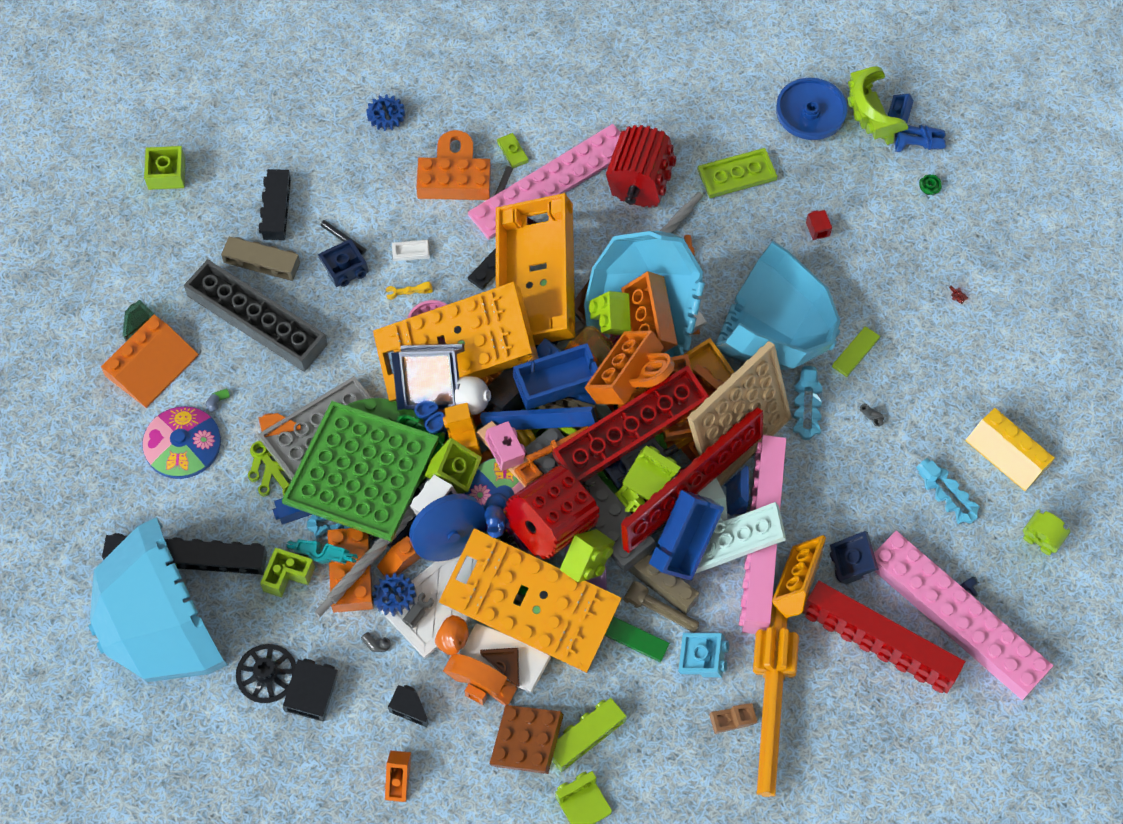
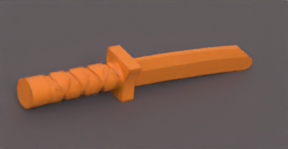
[526,426,590,463]

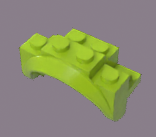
[847,66,908,145]

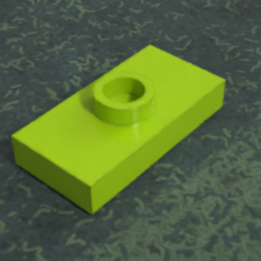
[497,133,528,169]

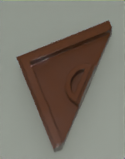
[480,648,520,687]

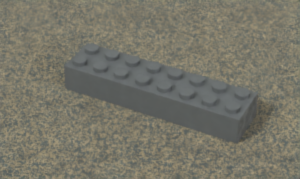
[184,259,328,372]
[525,428,656,573]

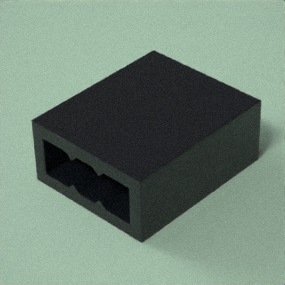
[484,367,525,412]
[283,659,338,721]

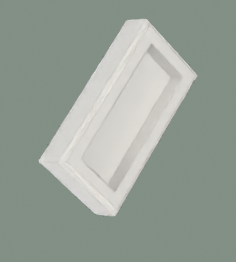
[392,240,430,261]

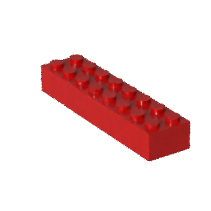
[552,365,709,484]
[802,580,966,693]

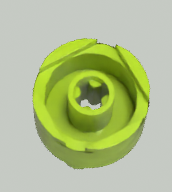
[1023,509,1070,556]

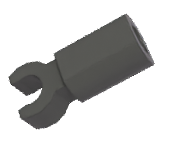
[402,592,434,628]

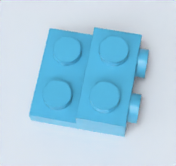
[678,633,729,678]

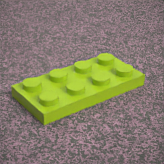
[697,148,778,199]

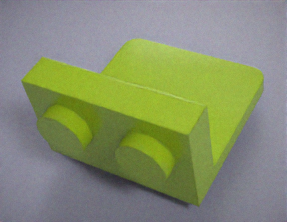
[623,446,680,500]
[555,771,612,824]

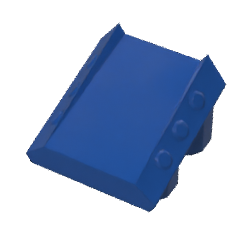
[723,466,749,516]

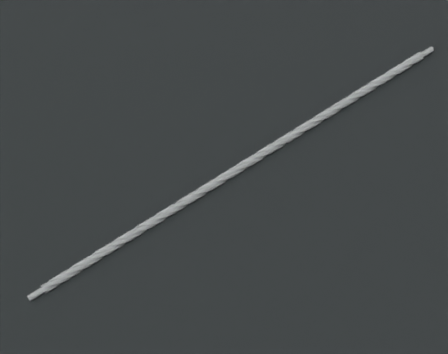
[314,192,703,618]

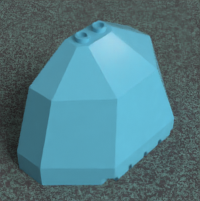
[584,231,705,363]
[715,241,841,370]
[88,517,228,682]

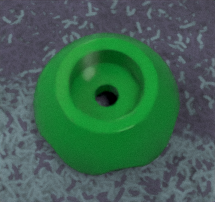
[919,174,942,195]

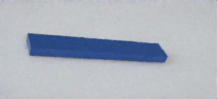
[480,407,597,430]

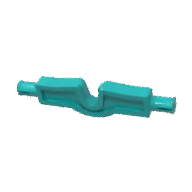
[286,539,358,564]

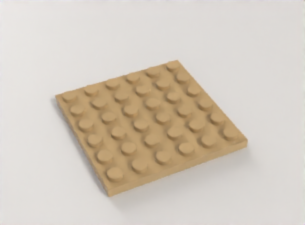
[687,341,792,486]

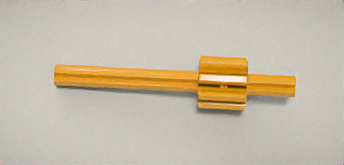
[753,594,799,797]

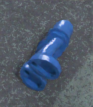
[895,124,946,152]
[414,400,448,441]
[484,494,509,538]

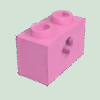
[485,421,526,471]

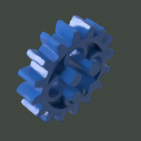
[366,94,405,131]
[372,573,417,616]

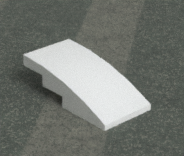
[459,623,551,693]

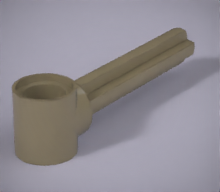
[623,581,699,633]

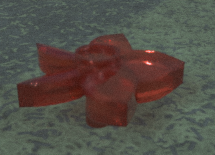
[949,285,968,304]

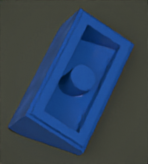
[888,93,914,123]

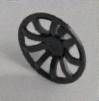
[236,644,296,703]

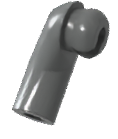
[860,403,884,426]
[361,632,391,652]

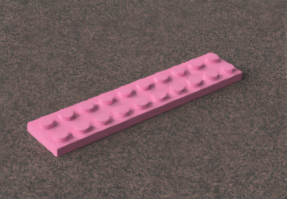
[468,124,621,240]

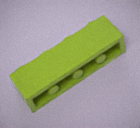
[552,698,627,772]

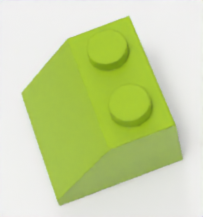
[425,438,482,494]

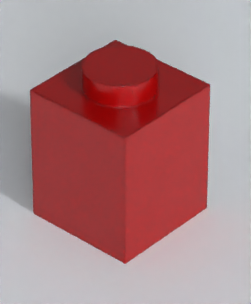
[806,210,832,240]

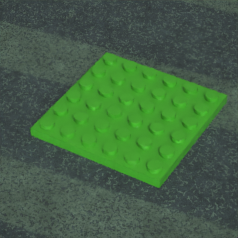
[282,401,439,542]

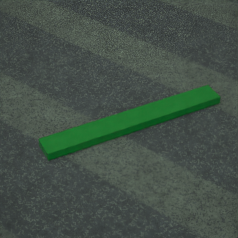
[517,585,670,663]

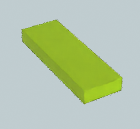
[832,326,880,377]

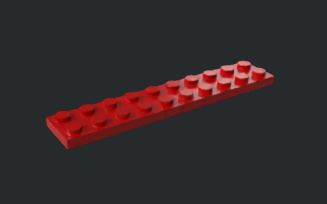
[621,407,763,553]

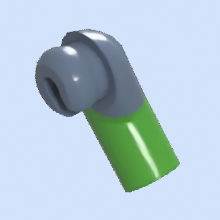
[206,388,230,412]

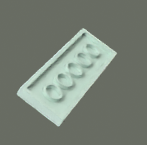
[679,502,786,579]

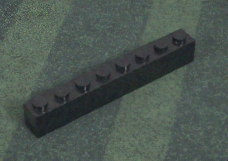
[102,533,267,575]

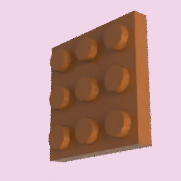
[489,705,564,774]

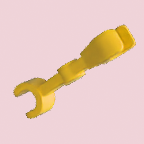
[386,282,433,300]

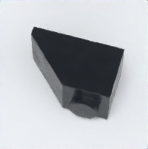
[388,685,428,728]

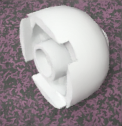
[455,376,491,415]

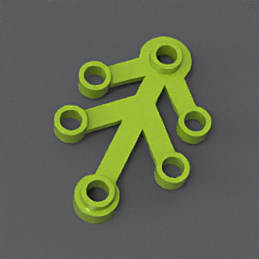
[248,441,290,497]

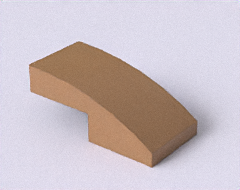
[709,703,758,734]

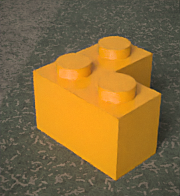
[443,403,482,456]

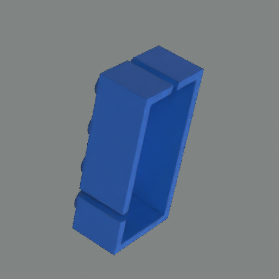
[513,343,598,410]
[649,490,724,581]

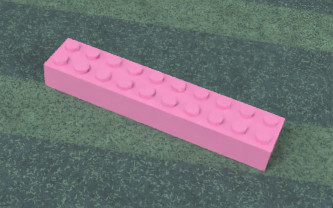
[739,435,786,634]
[874,531,1054,701]

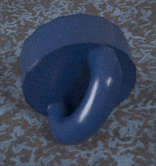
[960,576,979,597]

